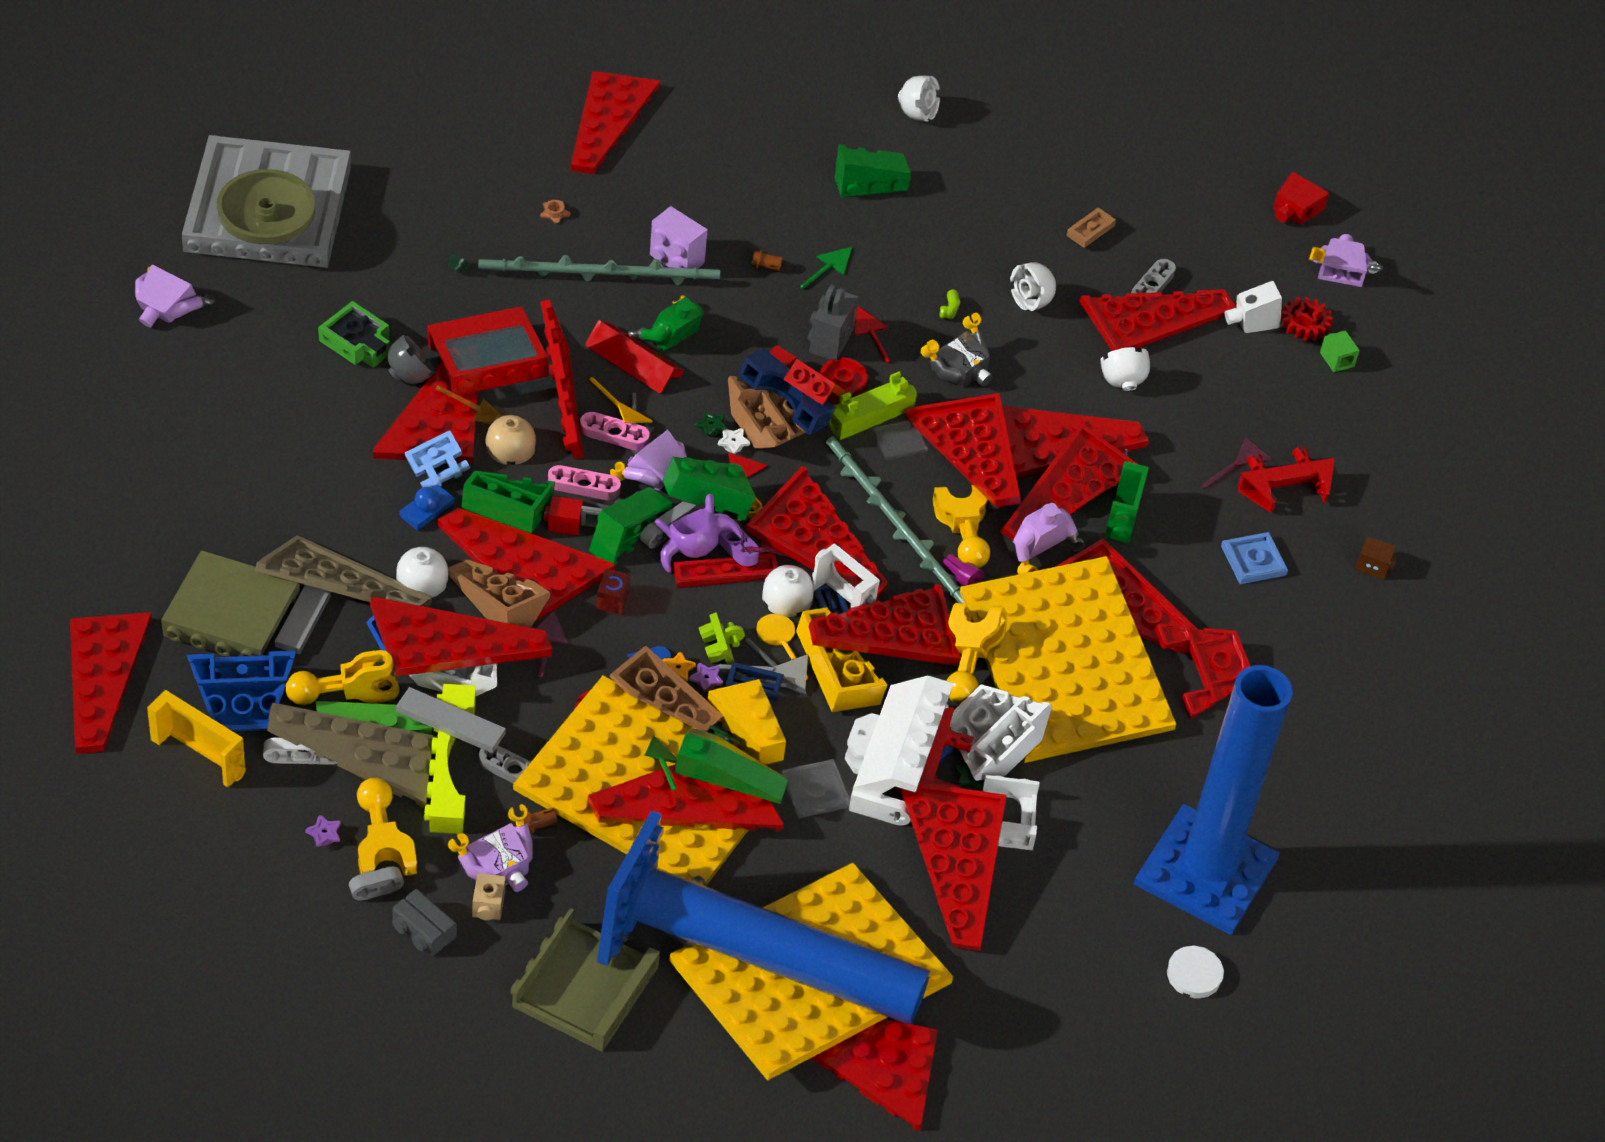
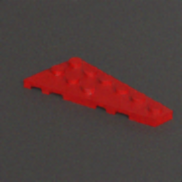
[1080,289,1237,351]
[1000,422,1137,541]

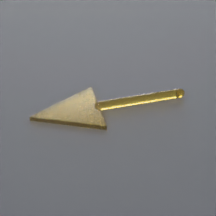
[436,385,502,424]

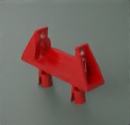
[1237,446,1335,512]
[894,707,974,795]

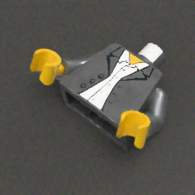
[921,313,992,387]

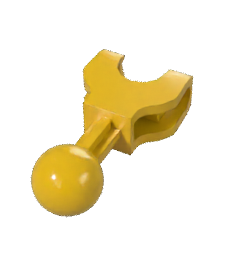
[933,485,990,568]
[947,603,1008,704]
[285,650,400,705]
[357,777,417,876]

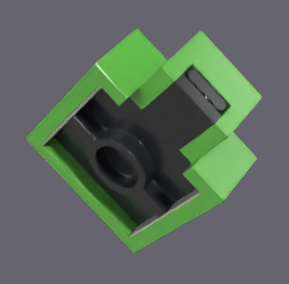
[318,301,390,368]

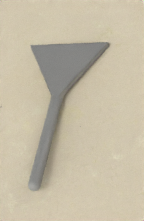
[717,654,808,690]

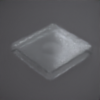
[782,759,850,819]

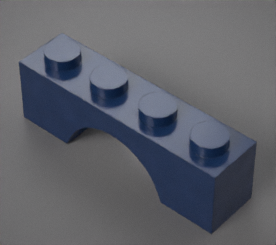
[738,348,836,435]

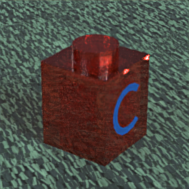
[596,569,631,614]

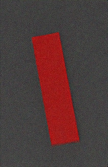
[673,553,778,588]

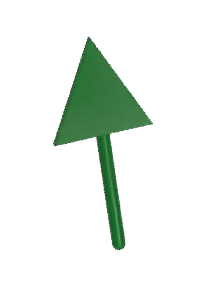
[801,247,852,289]
[644,736,677,791]

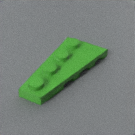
[315,701,432,734]

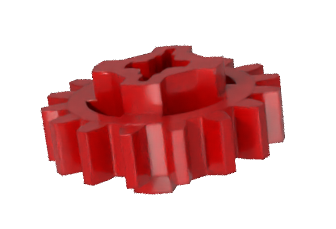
[1281,297,1333,341]

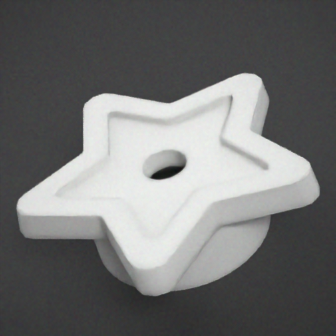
[718,428,750,454]

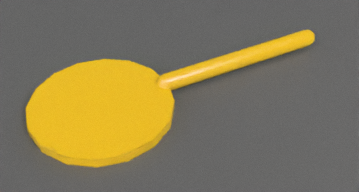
[756,614,808,680]

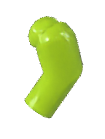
[939,289,960,320]

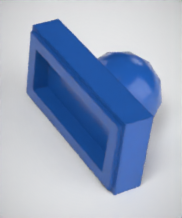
[399,485,455,531]

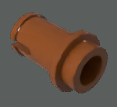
[752,250,783,272]
[524,807,557,834]

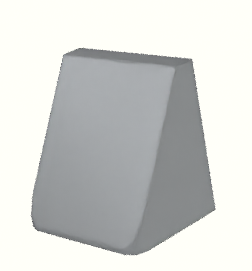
[581,506,602,527]

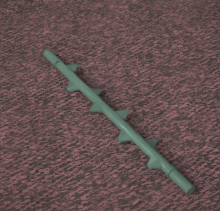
[478,255,720,285]
[826,437,963,603]

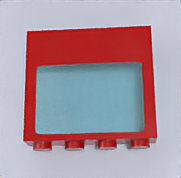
[427,306,549,396]

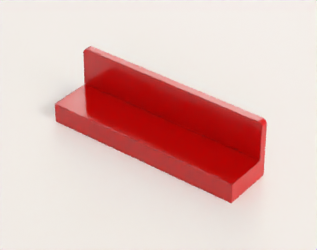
[585,320,684,394]

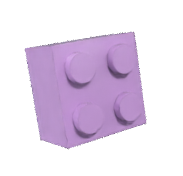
[650,206,707,269]

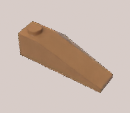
[448,559,550,628]
[609,646,723,732]

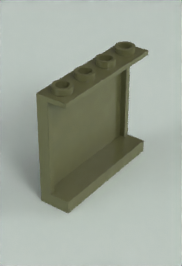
[161,550,300,657]
[510,908,660,1052]

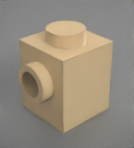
[472,873,506,920]

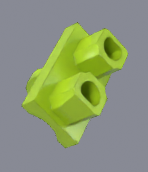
[699,612,745,665]

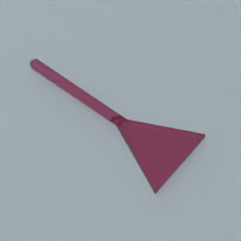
[1201,437,1272,488]
[742,540,792,559]

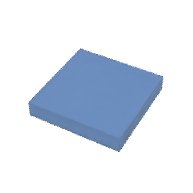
[1221,532,1288,584]

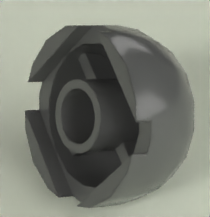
[388,334,436,384]

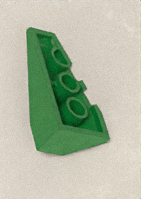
[675,728,788,804]

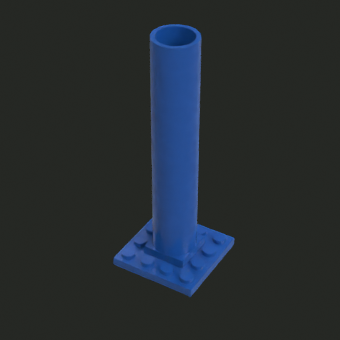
[1133,665,1293,936]
[597,810,930,1025]

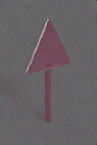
[536,611,568,679]

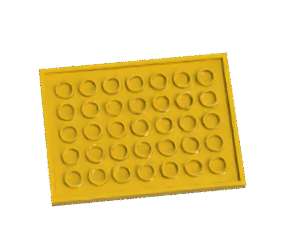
[960,556,1176,763]
[513,675,785,886]
[669,863,953,1081]

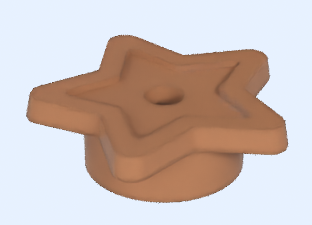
[540,200,571,224]

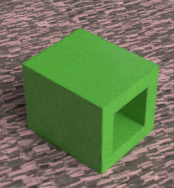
[1320,331,1360,372]

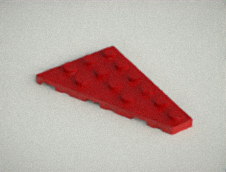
[746,466,888,601]
[438,508,615,621]

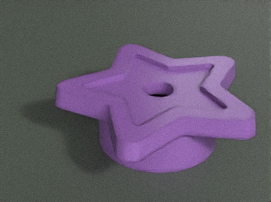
[689,663,723,692]
[305,816,341,847]

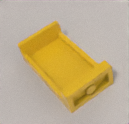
[147,690,246,787]

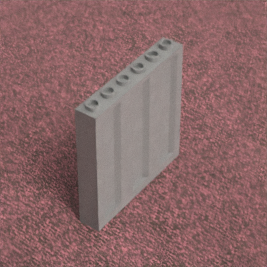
[182,135,351,268]

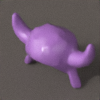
[654,494,743,573]

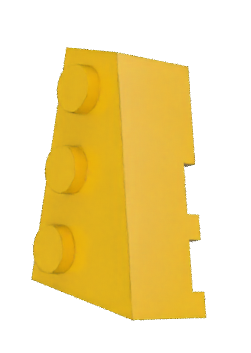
[708,679,786,765]

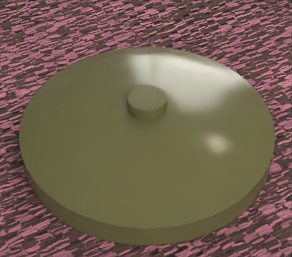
[217,169,316,244]

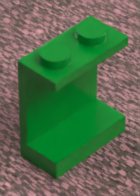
[1105,461,1149,543]

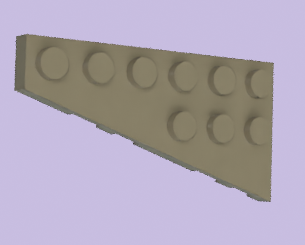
[255,535,432,607]
[267,702,433,809]

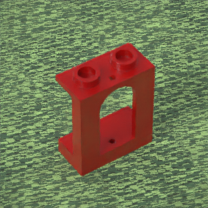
[783,359,854,405]

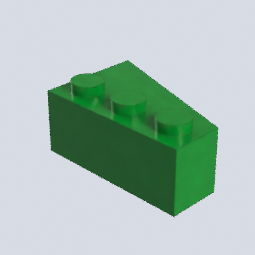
[835,144,911,197]
[662,457,756,521]
[461,471,555,534]
[589,487,672,565]

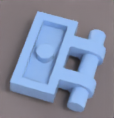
[405,430,470,488]

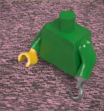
[628,295,704,352]

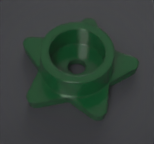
[695,412,726,436]
[709,725,740,745]
[955,765,981,790]

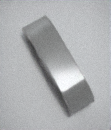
[349,867,404,901]

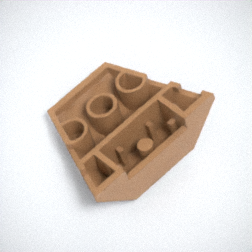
[728,376,806,448]

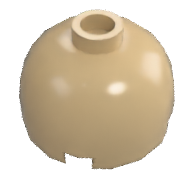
[486,415,536,465]

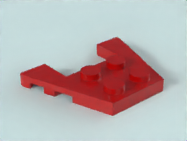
[1155,624,1251,719]

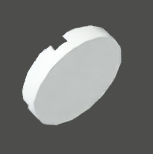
[1167,946,1224,998]

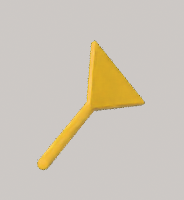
[589,377,653,423]

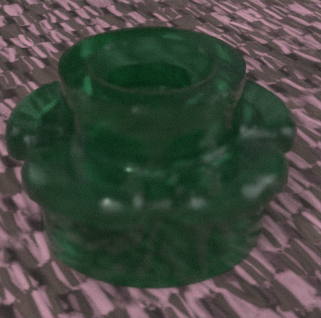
[446,253,469,273]

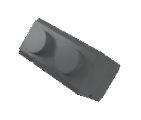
[392,889,457,956]

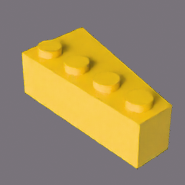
[796,608,887,712]

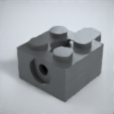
[807,284,858,361]

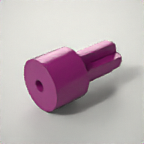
[943,554,984,586]

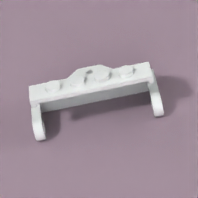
[845,676,953,825]

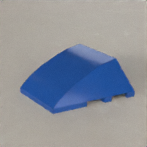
[187,651,296,732]

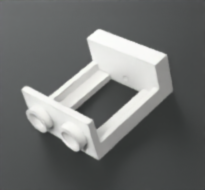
[812,543,880,608]
[982,775,1039,850]

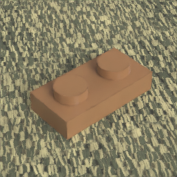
[1067,207,1116,248]

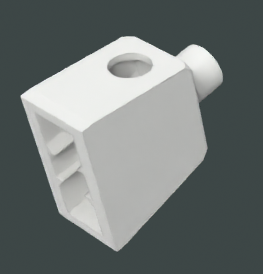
[1225,281,1282,333]

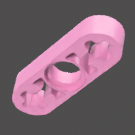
[580,412,650,451]
[548,465,621,500]

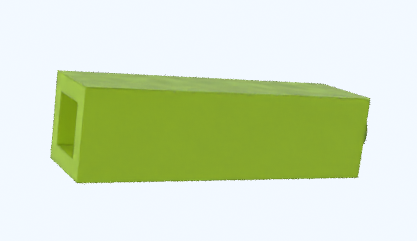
[828,372,917,440]

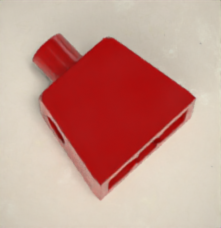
[1273,172,1329,224]

